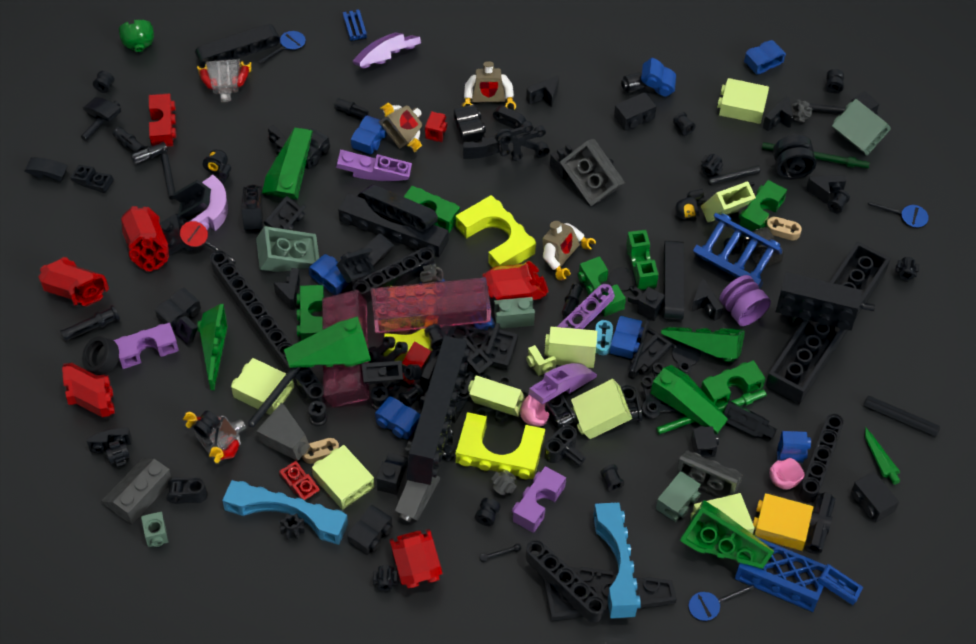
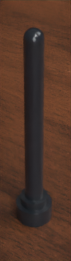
[248,367,304,428]

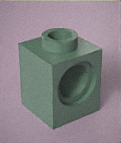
[141,511,169,547]

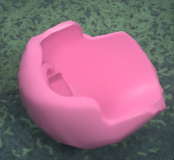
[520,395,549,427]
[769,458,805,490]

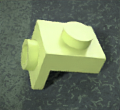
[526,345,556,376]

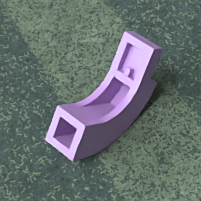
[191,175,228,231]

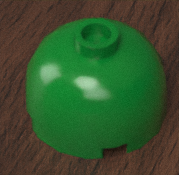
[118,20,154,52]

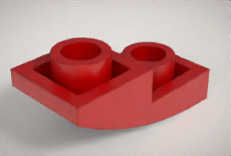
[402,341,432,385]
[279,461,320,500]

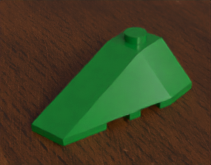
[262,127,313,200]
[197,304,228,391]
[284,316,371,368]
[661,327,745,361]
[650,365,728,434]
[680,500,774,569]

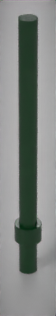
[762,142,870,169]

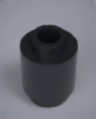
[621,72,647,93]

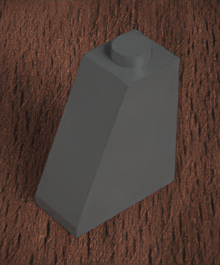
[256,403,310,461]
[395,476,441,522]

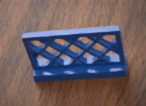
[735,536,826,612]

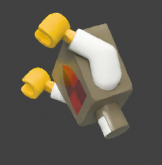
[462,61,516,110]
[379,103,422,152]
[543,221,596,280]

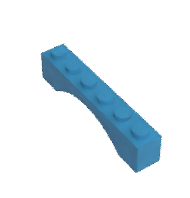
[222,480,348,545]
[593,503,641,618]

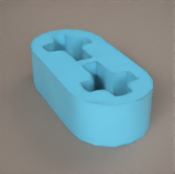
[595,320,613,355]

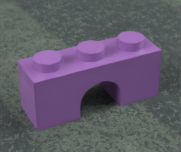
[113,323,179,369]
[512,466,566,533]

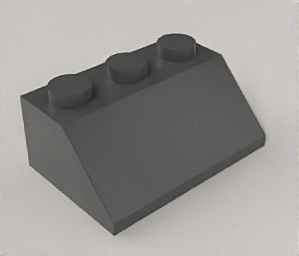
[560,139,625,206]
[676,451,743,498]
[101,458,172,525]

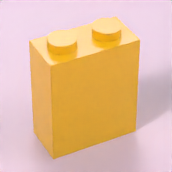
[753,493,814,551]

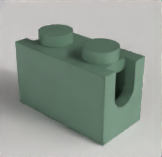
[494,297,535,329]
[656,471,701,522]

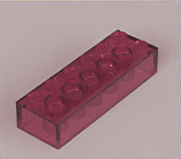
[371,277,491,333]
[322,290,369,408]

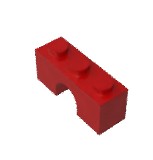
[149,94,176,146]

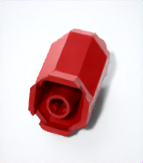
[121,206,169,271]
[38,257,109,306]
[483,260,549,300]
[62,363,115,417]
[389,529,443,588]

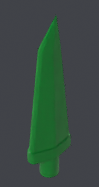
[865,427,900,485]

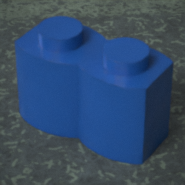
[744,40,786,75]
[641,58,676,97]
[351,115,387,154]
[309,254,351,296]
[610,316,644,359]
[375,396,420,440]
[777,431,811,464]

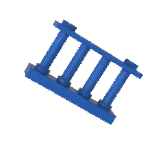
[693,213,782,289]

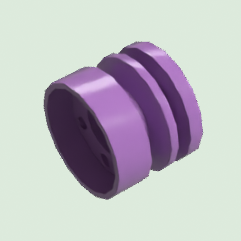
[719,275,771,326]

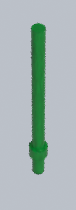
[656,389,767,435]

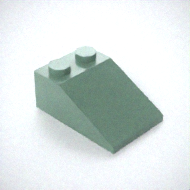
[256,226,319,272]

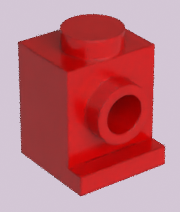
[425,111,447,142]

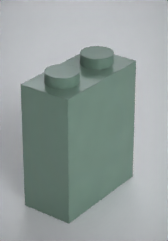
[832,99,891,156]

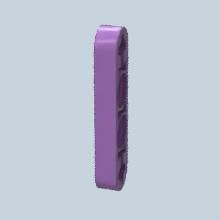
[557,284,615,329]

